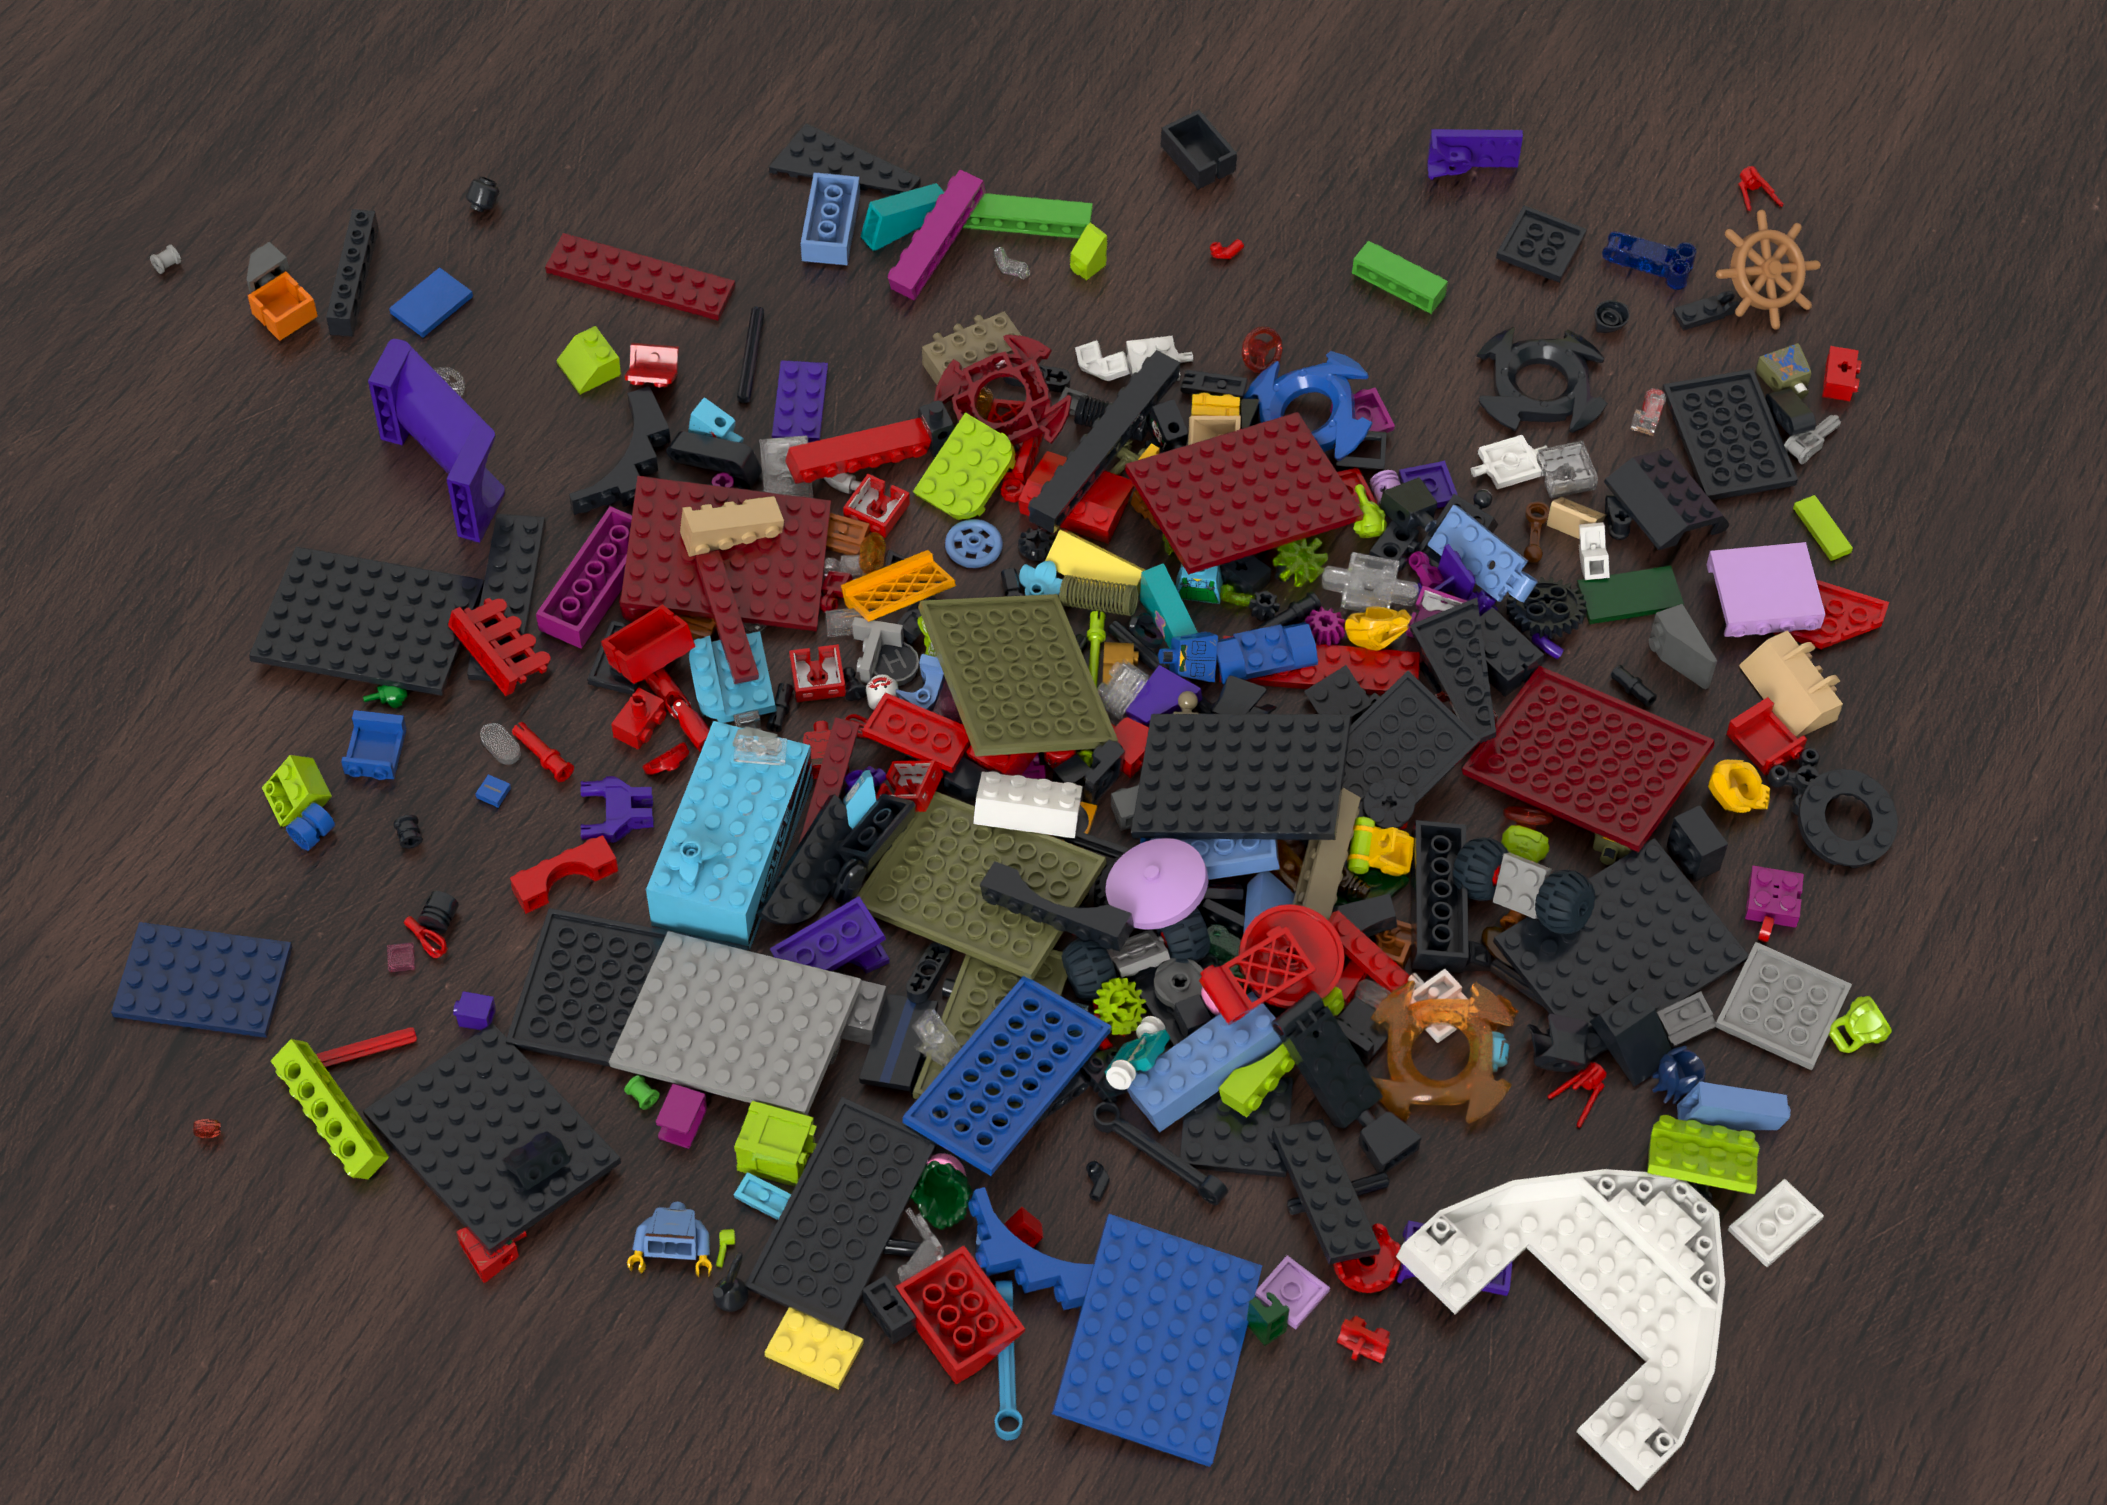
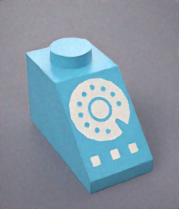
[843,770,876,829]

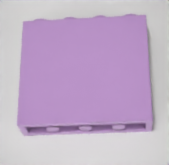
[1707,542,1825,637]

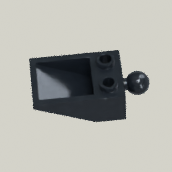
[1416,489,1498,568]

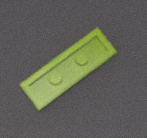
[1793,495,1853,561]

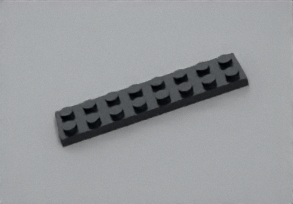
[467,514,546,683]

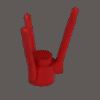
[1738,166,1784,211]
[1548,1062,1606,1128]

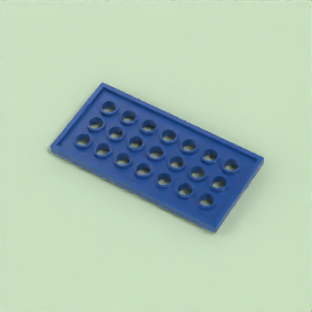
[902,976,1111,1176]

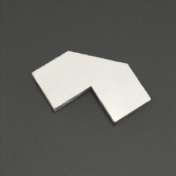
[1075,340,1130,381]

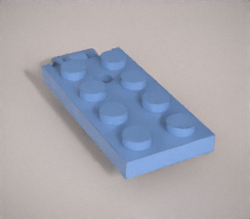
[1427,505,1538,602]

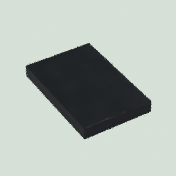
[587,621,641,695]

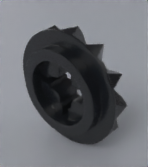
[1018,526,1055,561]

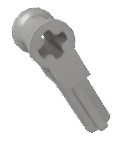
[1784,415,1841,465]

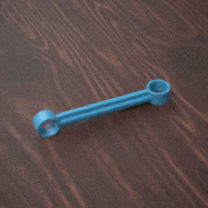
[995,1281,1023,1440]

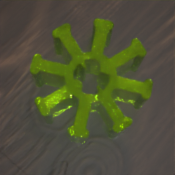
[1273,538,1328,587]

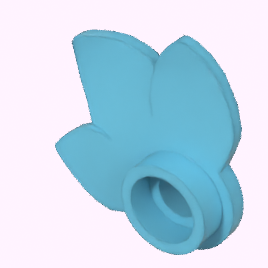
[1019,561,1063,596]

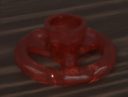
[1242,326,1283,373]
[1503,806,1553,831]

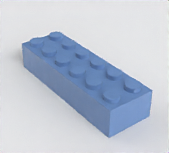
[1127,992,1283,1133]

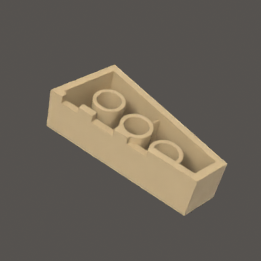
[680,496,784,557]

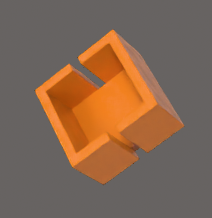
[248,272,318,341]

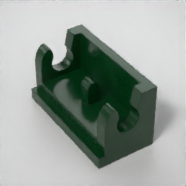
[1247,1292,1290,1346]

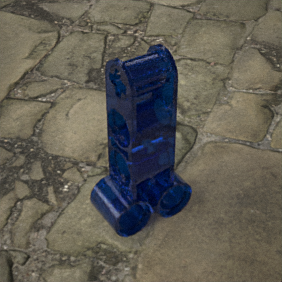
[1602,231,1696,290]

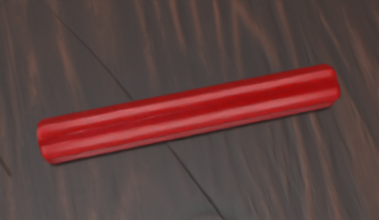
[316,1027,417,1068]

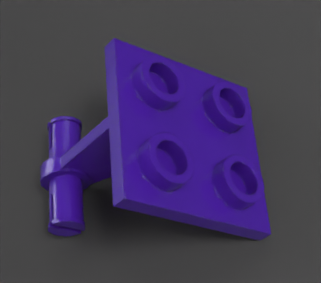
[1412,544,1476,600]

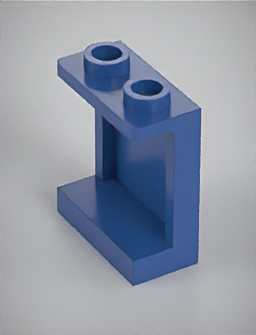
[341,710,407,780]

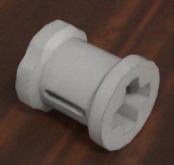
[150,244,181,274]

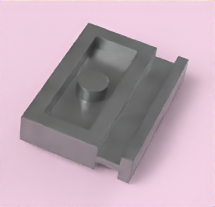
[1656,991,1717,1048]

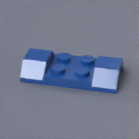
[1216,622,1318,684]

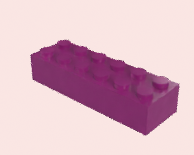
[536,506,632,649]

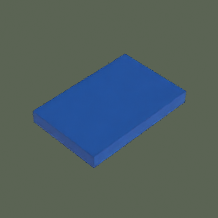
[389,268,473,337]

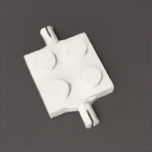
[1126,336,1193,381]
[1471,435,1549,489]

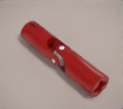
[645,668,710,752]

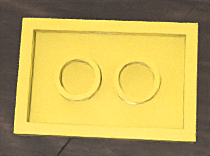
[765,1307,864,1389]

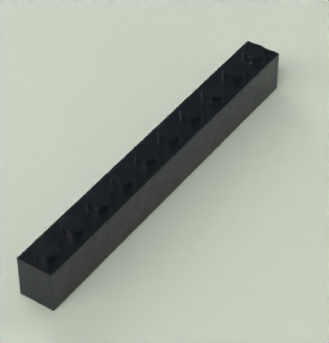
[1028,350,1181,534]

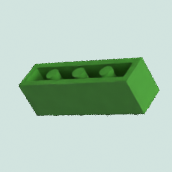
[1352,241,1448,314]

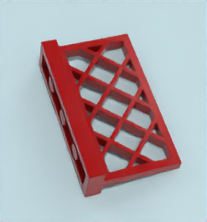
[987,398,1044,486]

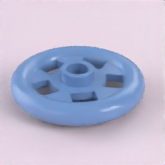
[945,519,1003,568]

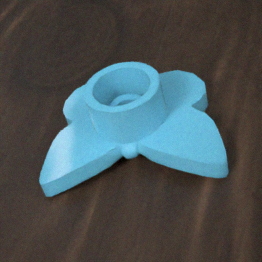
[668,835,722,886]

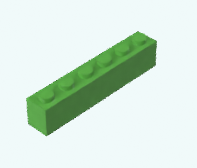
[963,193,1092,238]

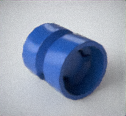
[286,803,335,851]

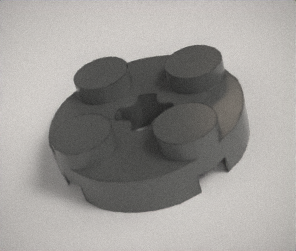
[1154,958,1203,1010]

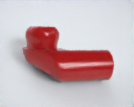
[1210,239,1244,259]

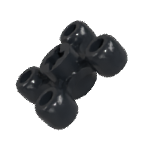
[1768,748,1840,816]

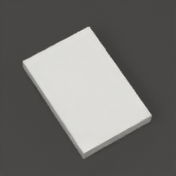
[1728,1179,1824,1267]

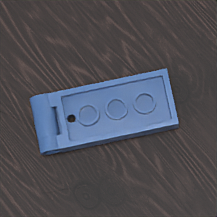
[1151,838,1280,880]

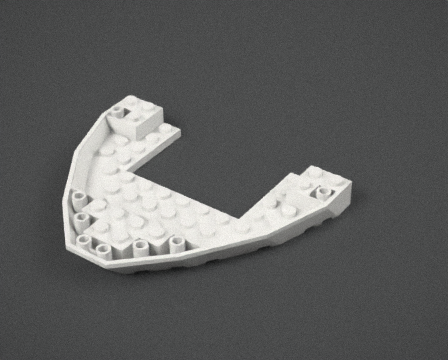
[1396,1169,1725,1491]

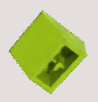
[262,755,332,827]

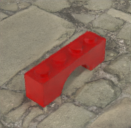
[510,835,618,914]

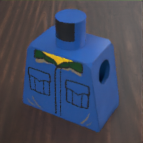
[1158,632,1218,682]

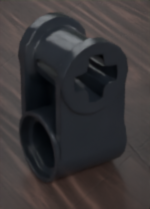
[1605,495,1632,540]

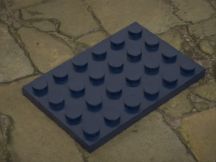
[111,922,292,1038]

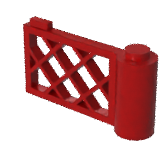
[1199,926,1316,1025]

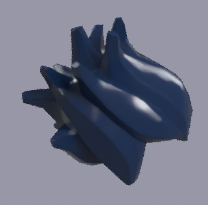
[1652,1046,1706,1104]

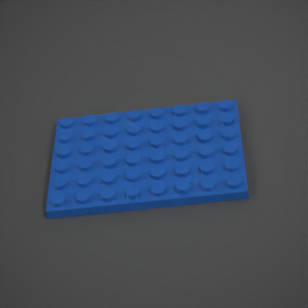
[1052,1214,1262,1467]

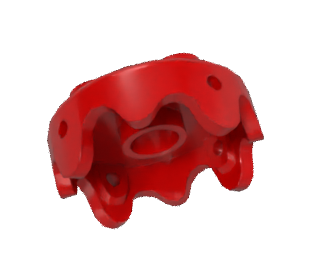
[1333,1224,1401,1293]

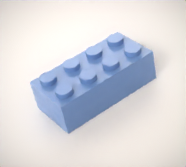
[801,173,860,265]

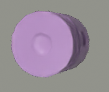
[1370,470,1401,506]

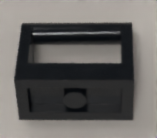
[1336,431,1387,470]

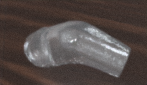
[994,247,1030,279]

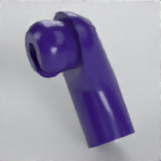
[1531,633,1564,660]

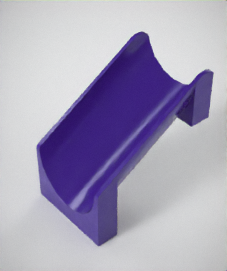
[368,339,505,543]

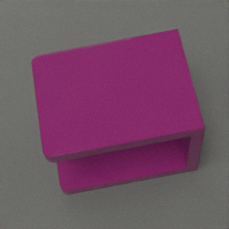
[656,1084,707,1148]

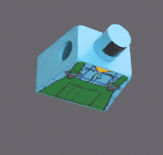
[1176,565,1223,604]

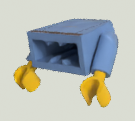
[627,1202,712,1277]

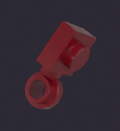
[819,571,854,614]

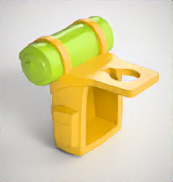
[1347,817,1414,877]

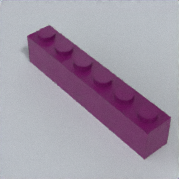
[888,170,986,301]

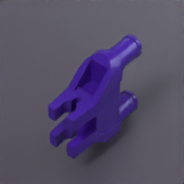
[581,776,654,843]

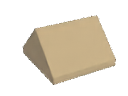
[1547,497,1606,539]

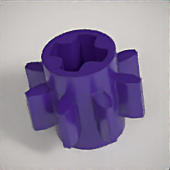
[1467,590,1498,616]

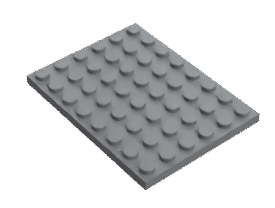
[609,931,862,1116]

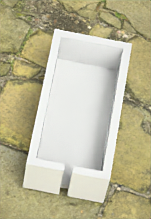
[973,772,1083,838]

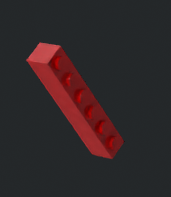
[785,418,931,484]

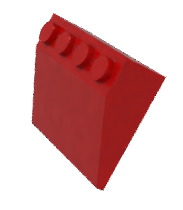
[1018,451,1135,544]
[895,1246,1025,1385]

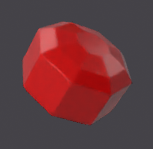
[1001,478,1024,503]

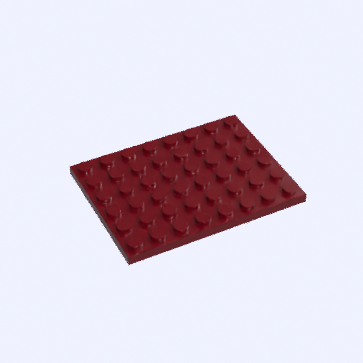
[1125,412,1364,575]
[620,476,831,631]
[1462,666,1714,852]

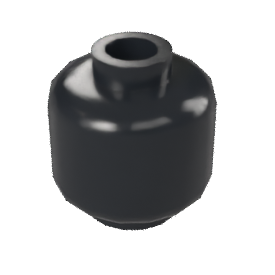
[466,176,500,212]

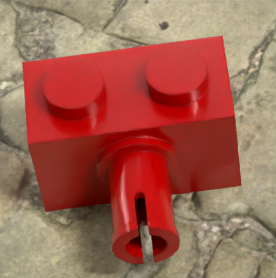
[611,687,666,750]

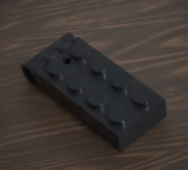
[1271,990,1383,1128]

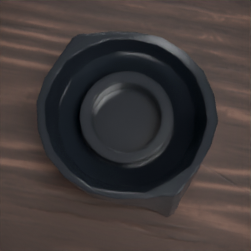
[1595,300,1630,333]

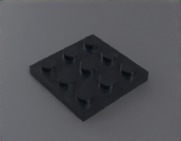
[1496,205,1587,283]

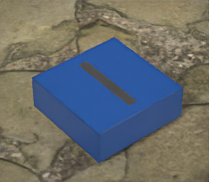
[476,774,511,808]

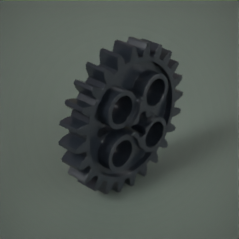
[1506,577,1586,639]

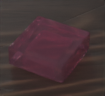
[387,943,415,972]

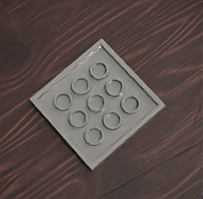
[1716,942,1852,1070]

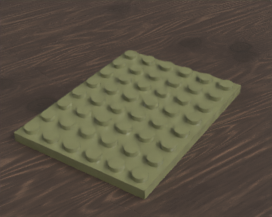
[918,594,1118,756]
[856,791,1107,980]

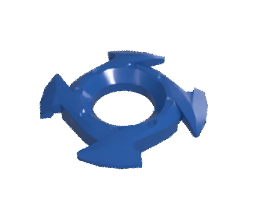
[1244,351,1373,461]

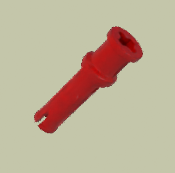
[512,722,574,782]

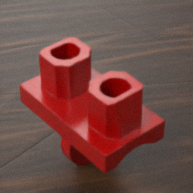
[1337,1316,1390,1363]

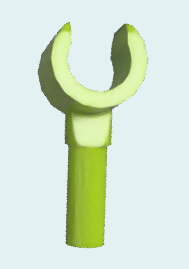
[716,1229,735,1267]

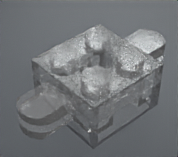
[1322,552,1419,612]

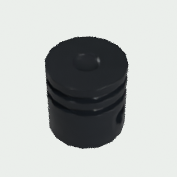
[418,891,459,934]

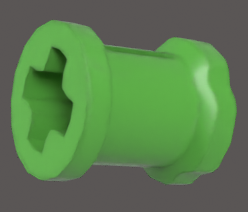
[624,1075,660,1110]

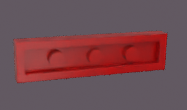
[1328,911,1410,998]

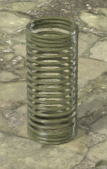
[1059,575,1138,616]

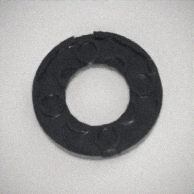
[1797,769,1898,868]

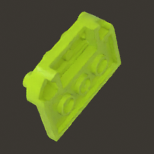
[913,413,1016,521]
[1647,1115,1759,1194]

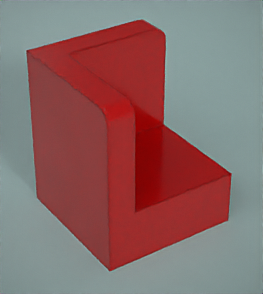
[1004,1207,1043,1248]

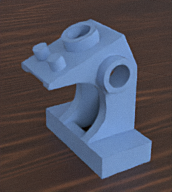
[895,654,947,712]

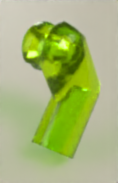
[1220,585,1254,607]

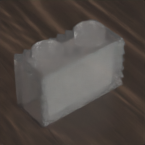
[1097,659,1149,719]

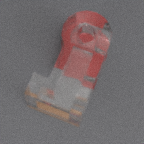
[1631,388,1666,436]

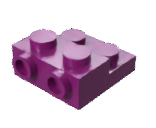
[1330,388,1395,441]

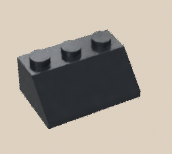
[836,793,916,874]

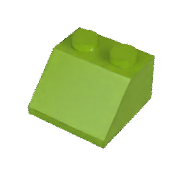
[556,326,621,394]

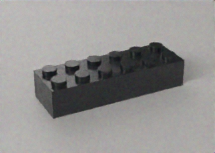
[1410,820,1469,973]

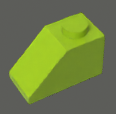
[1070,223,1107,280]

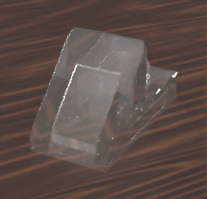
[911,1009,961,1067]

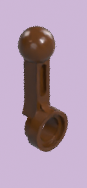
[1523,502,1550,564]

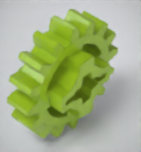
[1094,978,1146,1035]

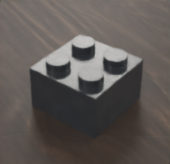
[1667,805,1728,882]

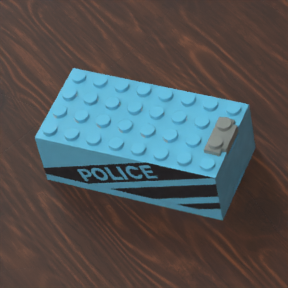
[646,721,813,948]

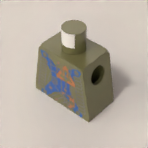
[1756,343,1811,399]

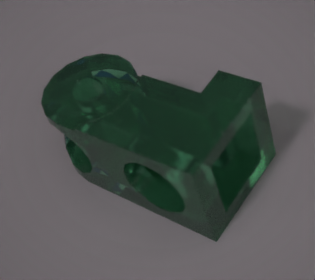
[1207,925,1241,962]

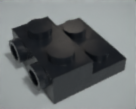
[1082,739,1125,805]

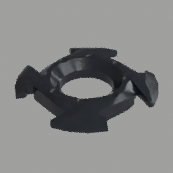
[1477,327,1608,433]

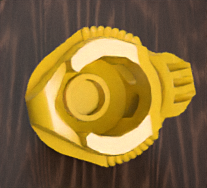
[1345,606,1412,651]
[1708,760,1770,813]

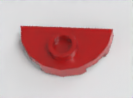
[643,742,690,775]

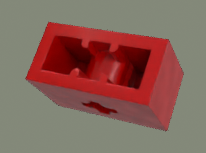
[1822,346,1862,401]

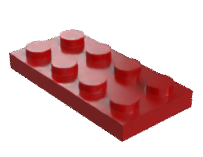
[862,692,970,773]

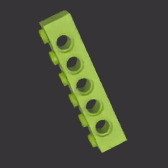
[271,1039,389,1179]

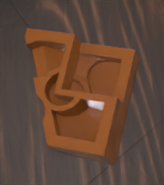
[1375,920,1411,970]

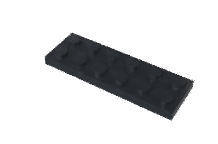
[1272,1119,1381,1264]

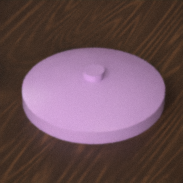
[1106,838,1208,929]

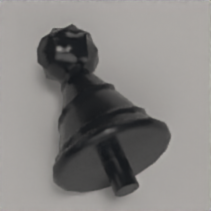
[843,667,867,701]

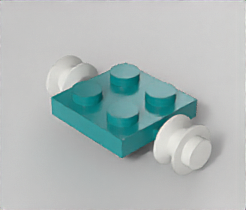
[1105,1016,1170,1090]

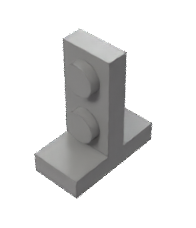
[852,617,904,684]

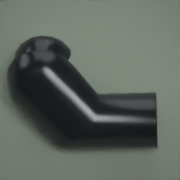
[1086,1161,1110,1202]

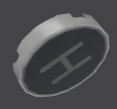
[873,642,919,686]

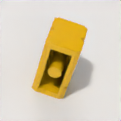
[1191,393,1240,416]

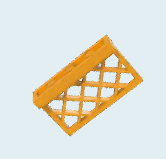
[841,550,956,622]

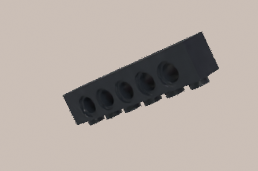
[326,209,379,337]

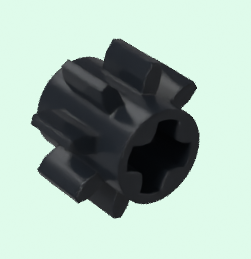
[1248,590,1280,622]

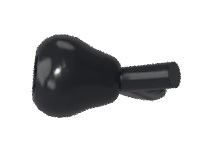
[713,1252,749,1312]

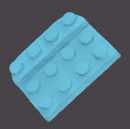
[689,631,777,723]

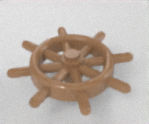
[1716,210,1821,329]

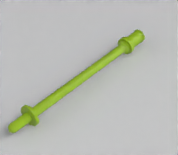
[1076,611,1106,781]

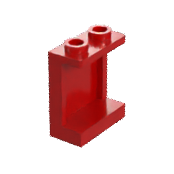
[1726,697,1807,776]

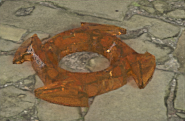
[1370,981,1514,1124]

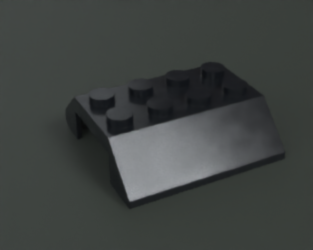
[1604,448,1729,550]

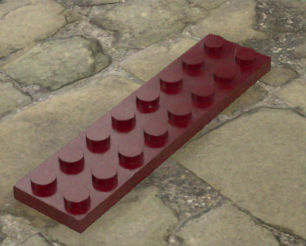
[545,233,735,321]

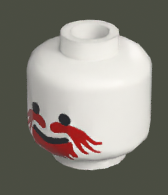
[866,675,899,710]

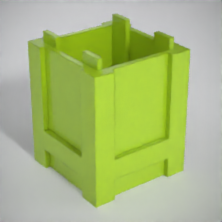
[734,1101,817,1187]

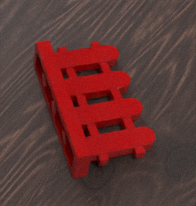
[448,598,551,696]

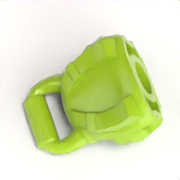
[1353,484,1387,538]
[1501,825,1549,863]
[1829,996,1892,1053]

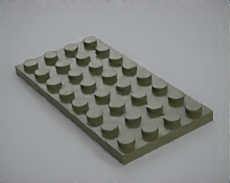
[913,949,1068,1124]

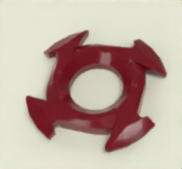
[934,334,1072,446]

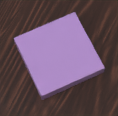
[1254,1255,1330,1329]

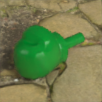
[363,685,407,708]

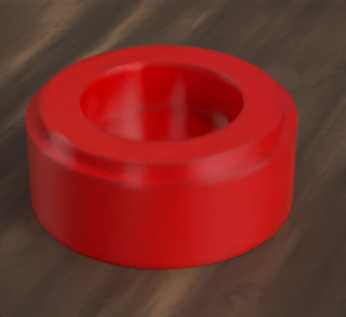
[1758,916,1775,942]

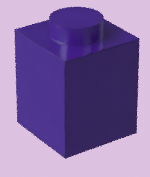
[453,991,496,1030]

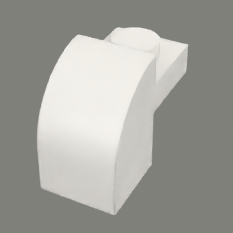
[1579,522,1610,580]

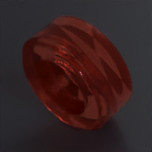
[193,1119,220,1138]

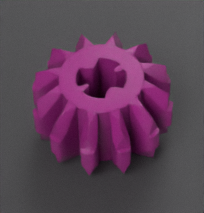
[1305,606,1345,646]

